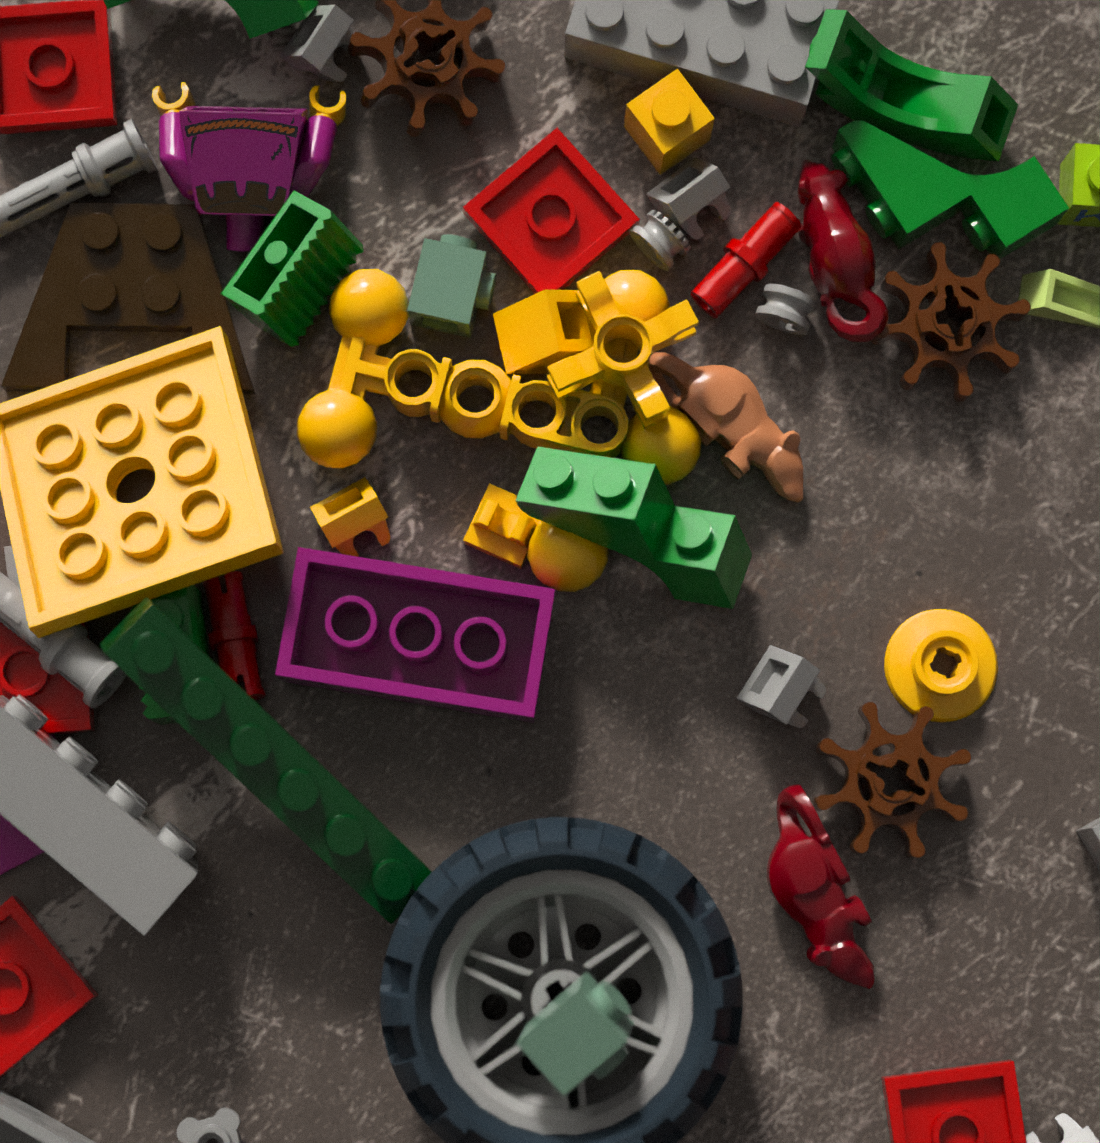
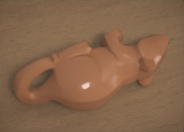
[648,352,803,503]

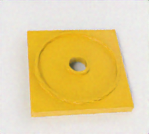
[0,326,284,638]

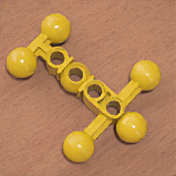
[296,269,701,592]

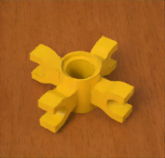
[547,271,699,429]

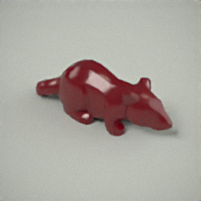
[797,160,889,342]
[767,784,875,989]

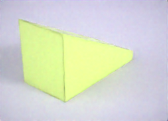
[1018,269,1100,328]

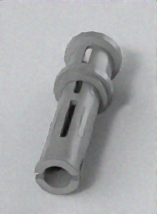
[0,119,158,238]
[0,572,127,708]

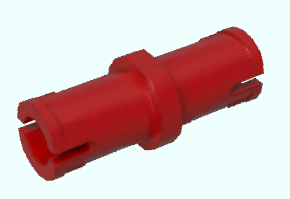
[690,202,802,319]
[202,571,265,701]

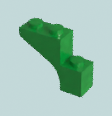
[831,120,1069,259]
[515,446,752,609]

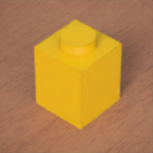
[624,68,715,175]
[493,289,596,374]

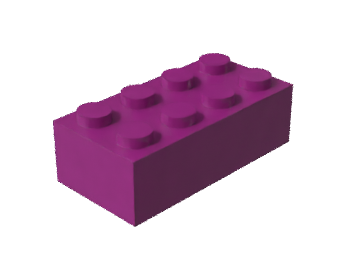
[275,547,555,723]

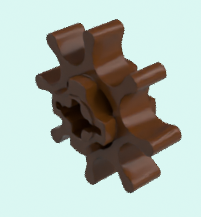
[348,0,505,137]
[871,242,1030,402]
[813,702,971,858]

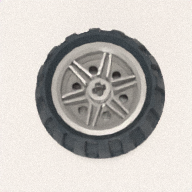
[380,817,743,1143]

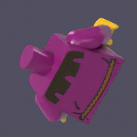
[152,82,346,251]

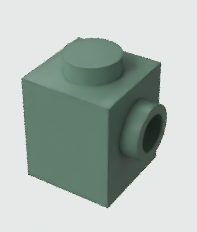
[407,234,496,338]
[516,971,634,1096]

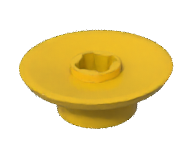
[884,609,998,722]

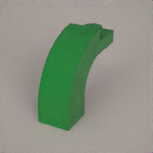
[805,9,1019,162]

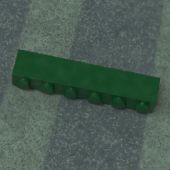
[100,596,432,924]

